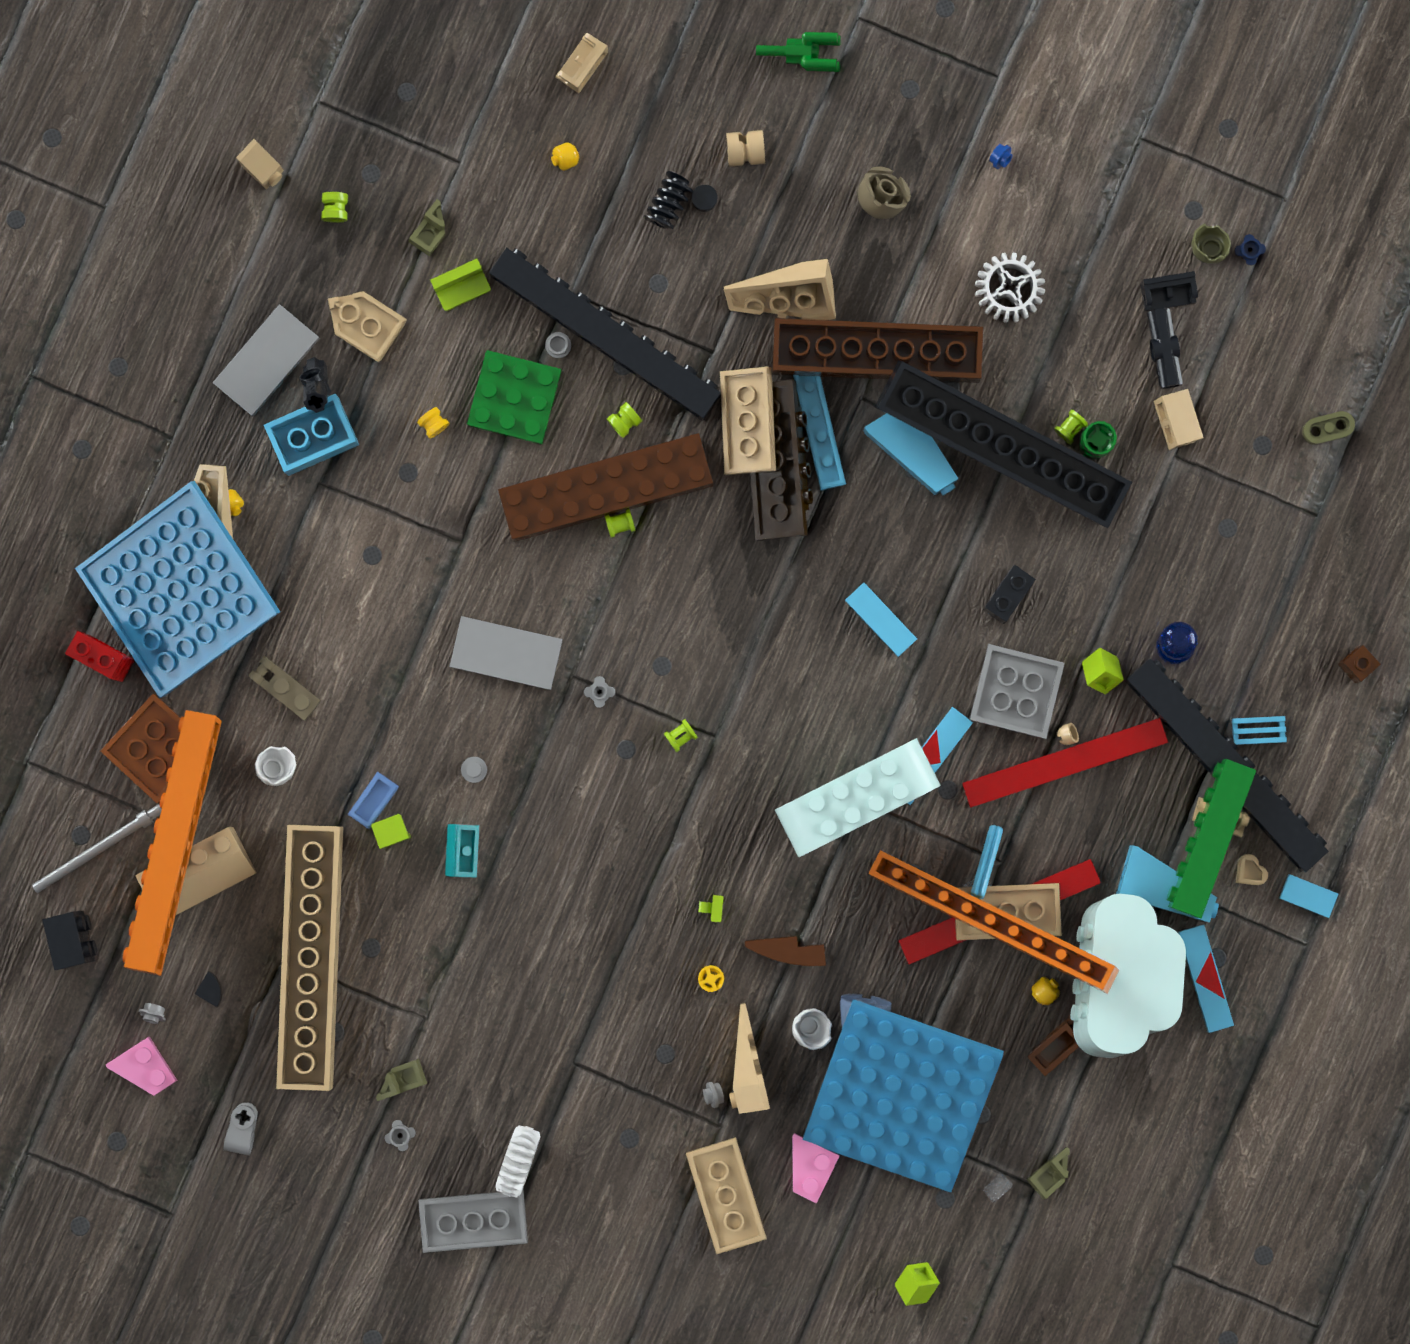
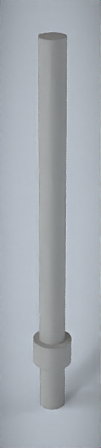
[32,803,162,893]

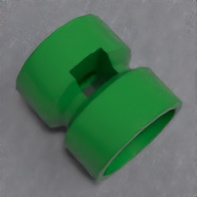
[1079,421,1117,459]

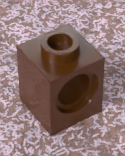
[1338,645,1381,683]

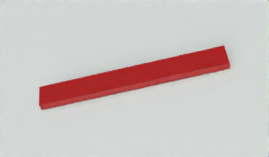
[962,718,1168,808]
[898,859,1101,964]

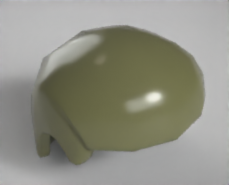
[1191,224,1231,264]

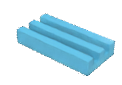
[1232,716,1287,745]

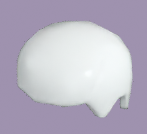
[255,746,296,786]
[792,1008,832,1050]

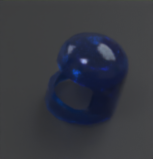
[1156,622,1198,664]

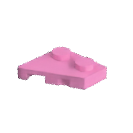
[106,1037,178,1096]
[792,1133,839,1203]

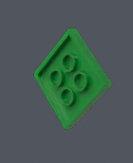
[467,350,562,445]

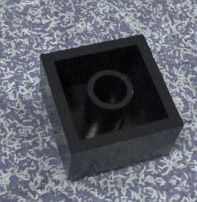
[42,910,98,971]

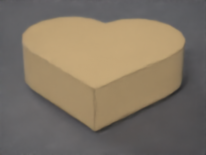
[1236,854,1268,885]

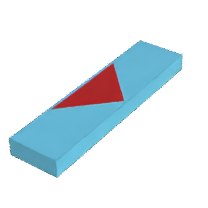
[907,707,973,805]
[1178,924,1234,1033]

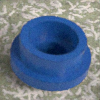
[989,144,1013,169]

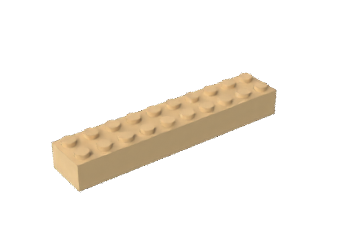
[276,825,343,1091]

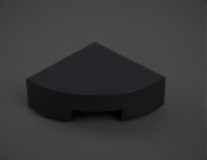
[195,971,222,1007]

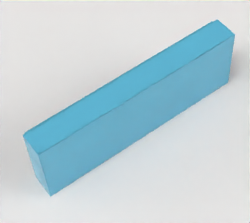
[845,583,917,657]

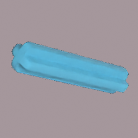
[971,825,1003,899]

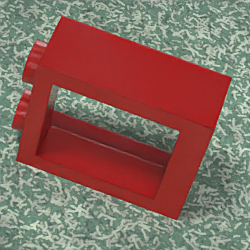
[65,631,135,682]

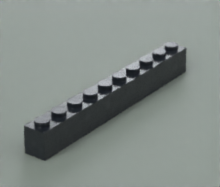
[489,247,721,421]
[1124,658,1329,873]

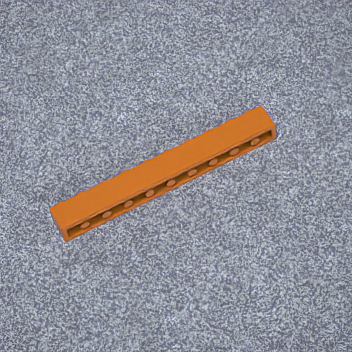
[122,710,222,976]
[868,850,1119,994]

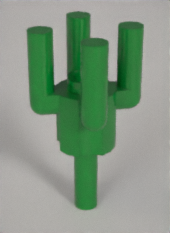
[756,32,841,72]

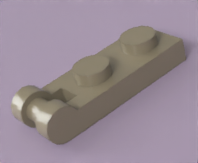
[248,656,321,721]

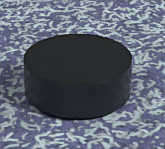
[692,185,718,212]

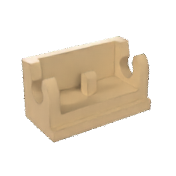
[556,33,608,93]
[1154,389,1203,450]

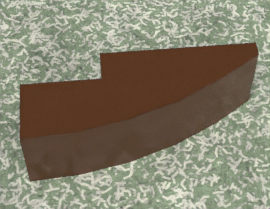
[744,936,826,966]
[1027,1016,1079,1076]

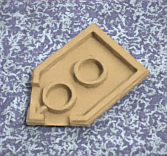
[328,291,407,363]

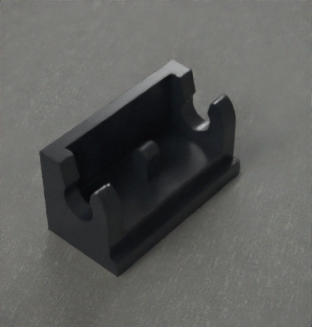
[1140,271,1198,312]

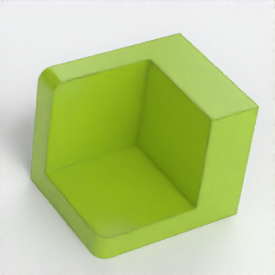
[1082,648,1124,695]
[371,814,411,849]
[895,1262,940,1306]

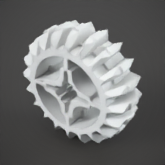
[975,253,1045,323]
[496,1125,540,1198]

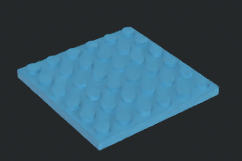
[75,481,280,698]
[803,999,1004,1192]

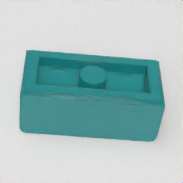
[445,824,479,878]

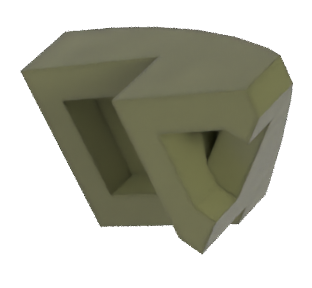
[409,199,445,257]
[376,1059,427,1101]
[1026,1147,1070,1199]

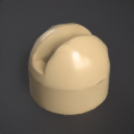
[1057,723,1079,745]

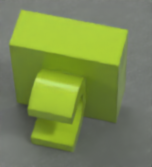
[698,895,724,922]

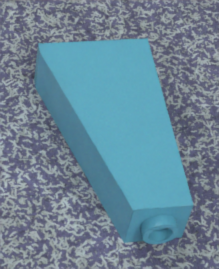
[863,414,958,495]
[1116,846,1219,922]

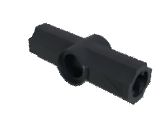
[1147,308,1183,389]
[299,357,331,413]

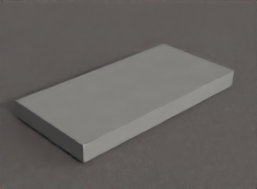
[213,304,320,417]
[449,616,563,690]
[418,1190,528,1253]

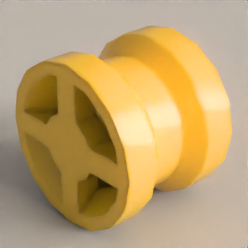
[417,407,450,439]
[698,965,724,992]

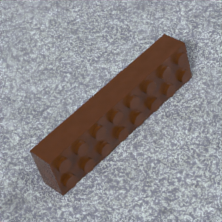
[772,318,983,383]
[498,433,713,542]

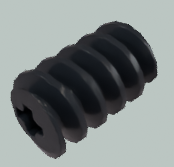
[643,171,693,229]

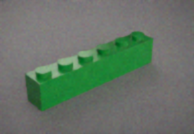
[1166,759,1256,919]

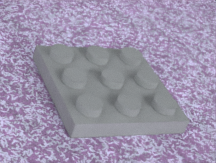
[969,644,1065,739]

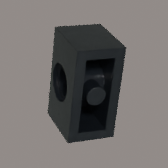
[982,564,1036,624]

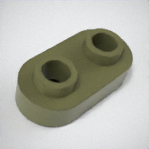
[1302,411,1355,445]

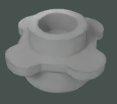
[584,676,615,708]
[139,1003,166,1024]
[385,1120,416,1151]

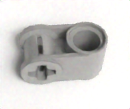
[223,1102,258,1156]

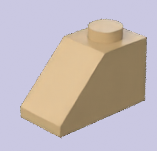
[236,139,284,189]

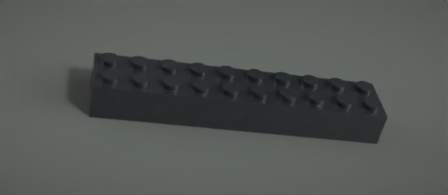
[874,360,1132,528]

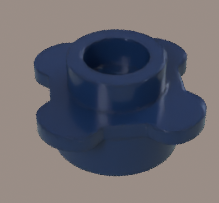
[1234,234,1266,266]

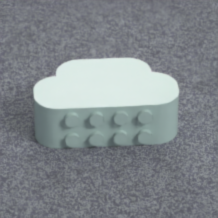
[775,738,941,857]
[1070,894,1186,1058]

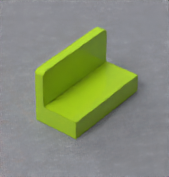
[430,259,491,311]

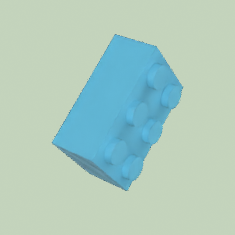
[264,394,359,476]

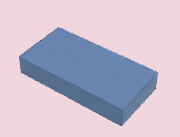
[348,772,399,829]

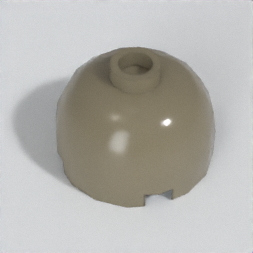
[857,166,911,220]

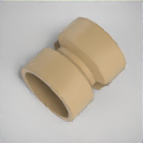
[726,130,765,167]

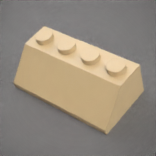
[135,827,257,915]

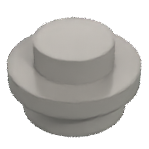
[545,332,571,358]
[461,757,487,783]
[703,1082,724,1108]

